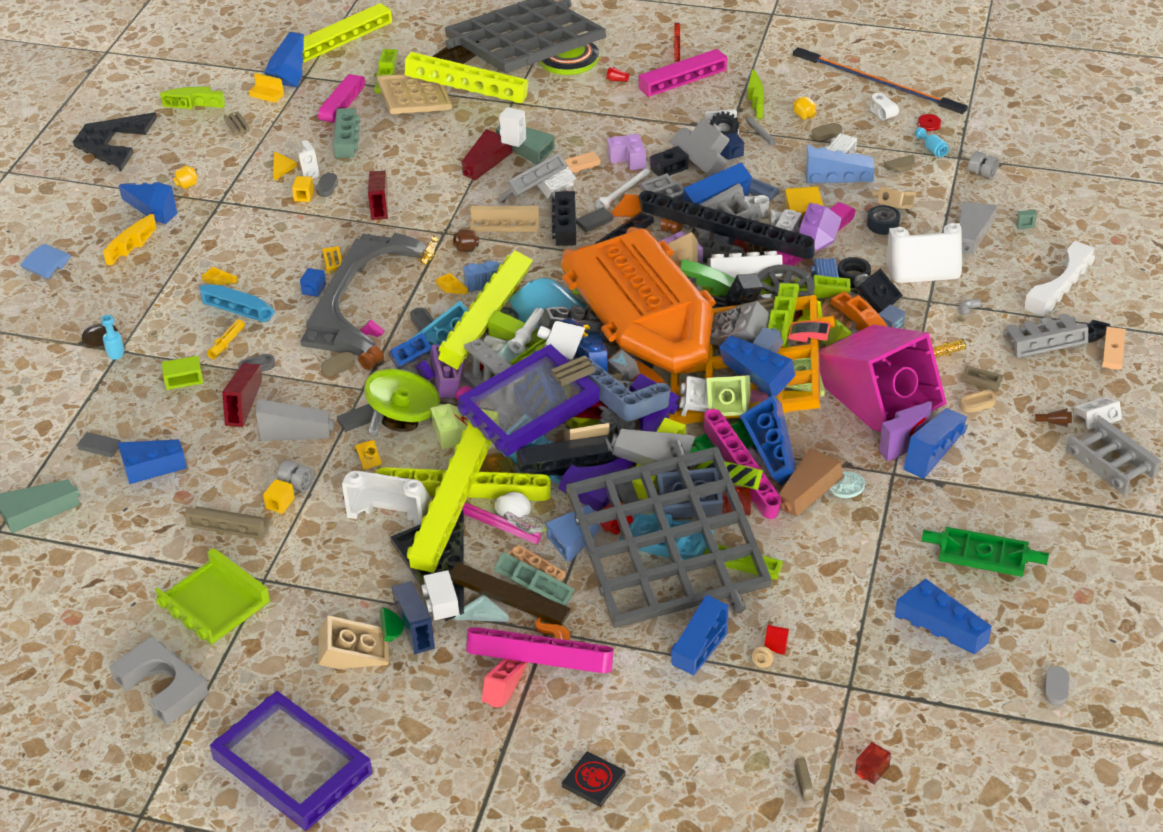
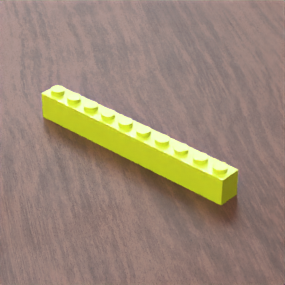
[438,250,533,370]
[407,409,499,573]

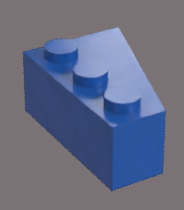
[118,439,187,484]
[670,595,729,675]

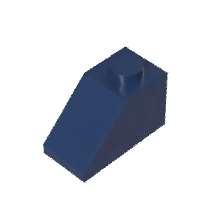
[720,132,744,160]

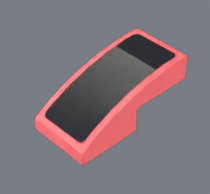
[788,321,830,343]

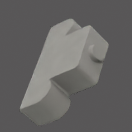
[670,119,729,176]

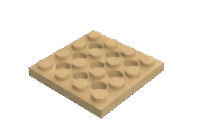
[377,74,452,115]

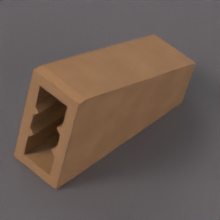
[779,449,843,517]

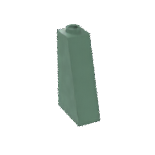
[496,125,555,165]
[0,479,80,533]

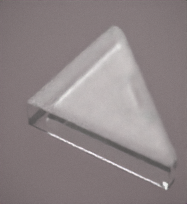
[504,511,549,534]

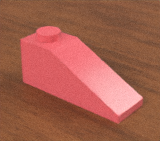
[482,659,528,707]

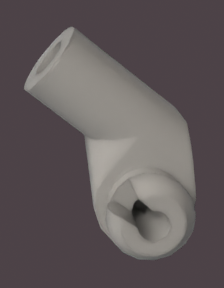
[958,298,981,315]

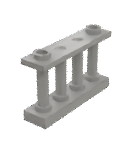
[683,183,762,239]
[463,339,524,417]
[1066,417,1161,495]

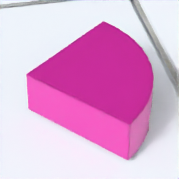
[360,320,385,337]

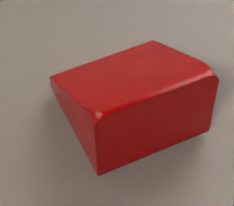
[764,625,789,654]

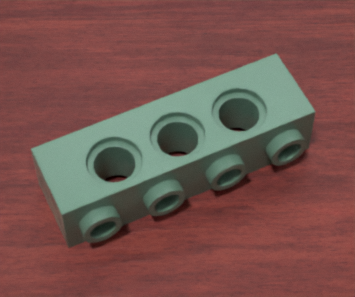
[334,108,360,158]

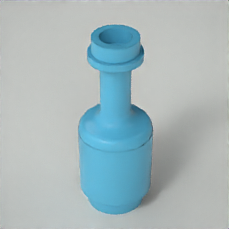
[915,127,949,157]
[101,315,124,359]

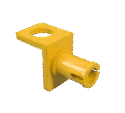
[353,440,382,470]

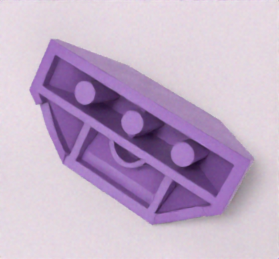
[799,203,842,253]

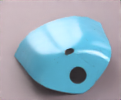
[509,278,587,329]

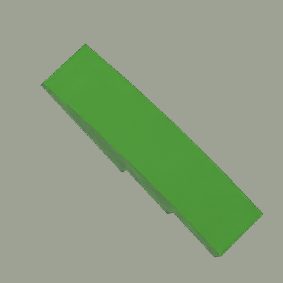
[680,259,735,296]

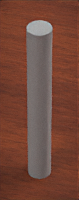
[746,116,776,146]

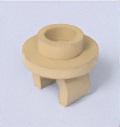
[752,646,775,668]

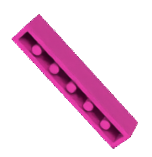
[638,49,727,97]

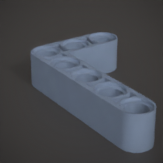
[581,358,670,421]

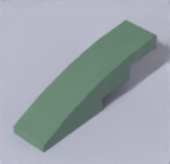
[493,552,575,606]

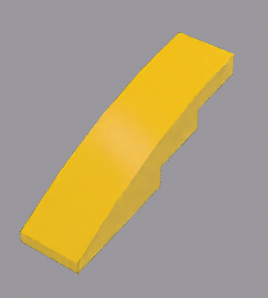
[103,214,157,265]

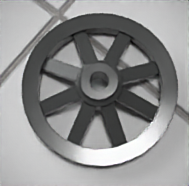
[756,265,814,313]

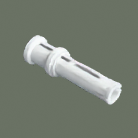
[508,308,544,354]

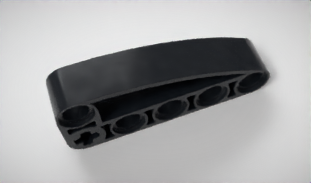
[516,435,615,476]

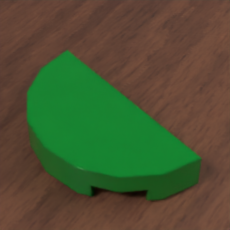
[380,607,404,642]

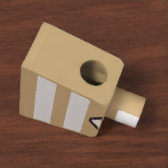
[872,186,916,209]

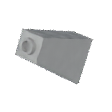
[960,201,997,254]
[256,400,334,441]
[611,429,695,473]

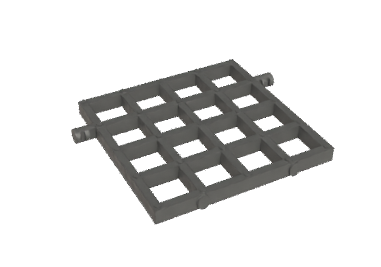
[445,0,606,73]
[566,440,772,628]

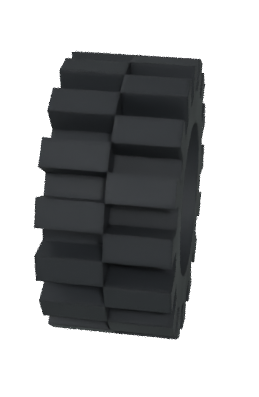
[710,111,739,135]

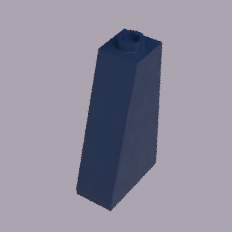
[392,581,435,655]

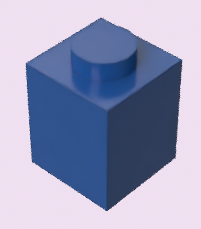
[300,268,326,297]

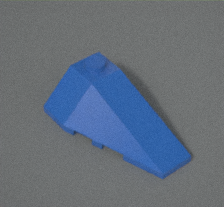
[264,32,304,88]
[119,182,178,224]

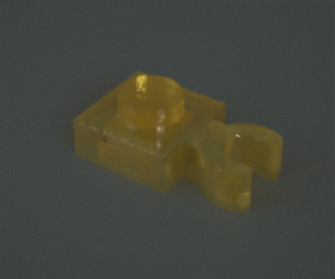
[420,235,439,265]

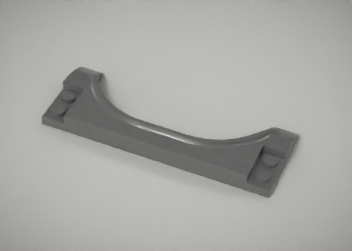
[301,233,428,355]

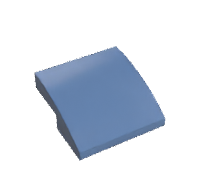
[20,244,71,279]

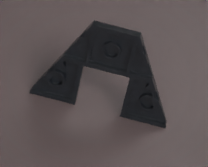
[73,112,157,171]

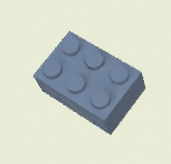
[656,468,723,519]

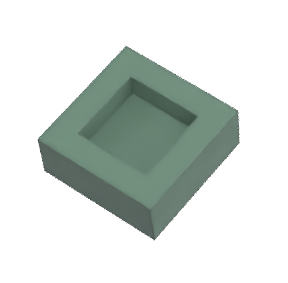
[1016,210,1037,229]

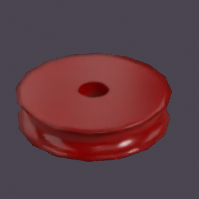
[918,114,942,131]

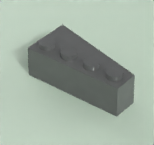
[538,305,610,343]

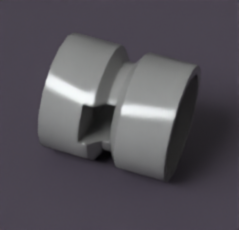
[968,151,999,179]
[277,460,314,492]

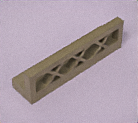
[185,506,271,540]

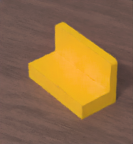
[249,73,284,103]

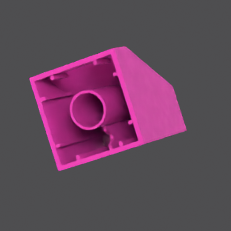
[819,325,947,432]

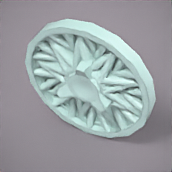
[829,471,865,498]

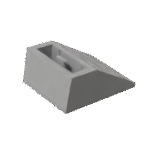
[710,301,770,345]

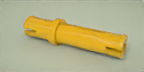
[207,319,245,360]

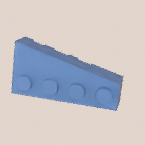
[805,145,875,184]

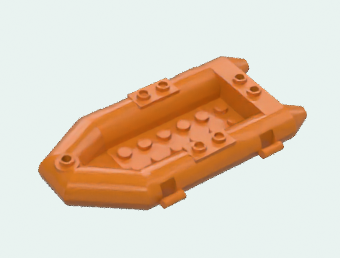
[561,227,716,375]

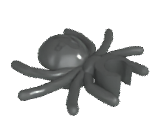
[599,406,636,433]

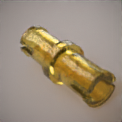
[933,338,966,358]

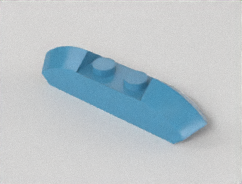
[199,285,275,322]

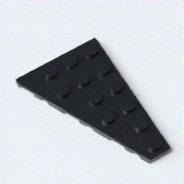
[390,509,464,621]

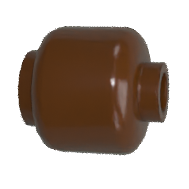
[453,229,479,252]

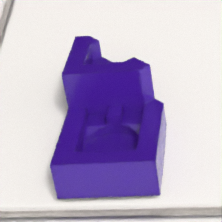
[415,360,435,380]

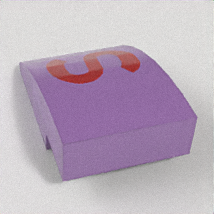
[879,401,932,461]

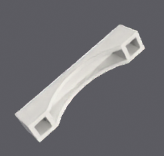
[1024,241,1095,317]

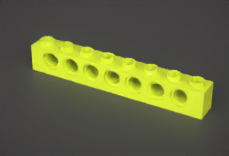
[405,52,528,103]

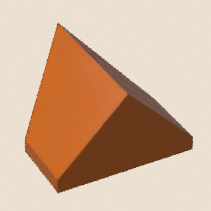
[611,194,642,217]

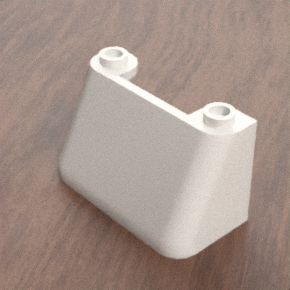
[886,223,962,283]
[342,471,432,527]

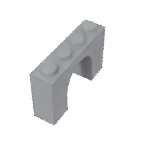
[109,637,209,726]

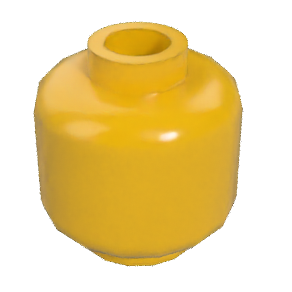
[793,96,817,120]
[173,165,199,189]

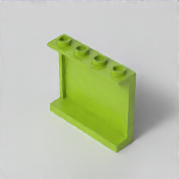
[155,548,270,645]

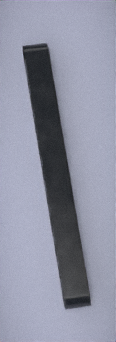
[639,190,815,259]

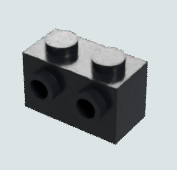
[725,273,763,306]

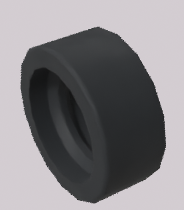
[837,257,871,288]

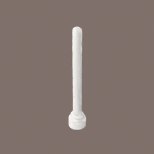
[595,169,649,210]

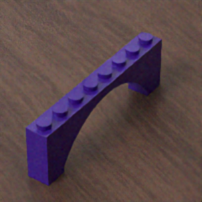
[558,373,680,511]

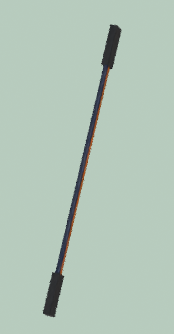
[793,47,968,114]

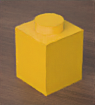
[292,176,314,202]
[263,479,295,514]

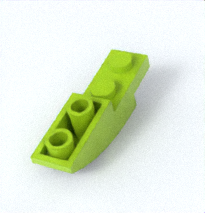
[160,87,226,109]

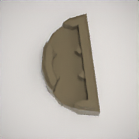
[883,154,915,173]

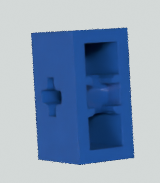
[388,333,431,369]

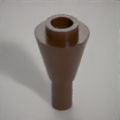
[1035,408,1072,427]

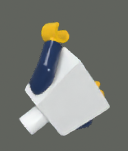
[537,318,590,361]

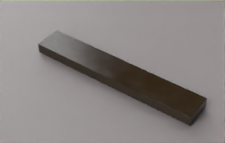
[449,562,571,626]

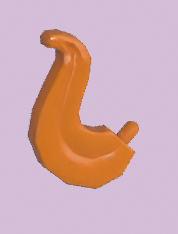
[535,618,571,641]

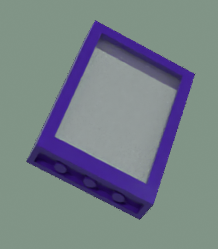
[458,344,600,457]
[209,691,373,831]

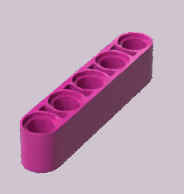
[318,74,365,123]

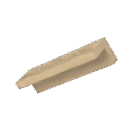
[470,206,539,232]

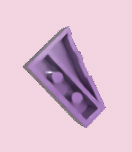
[430,345,466,398]

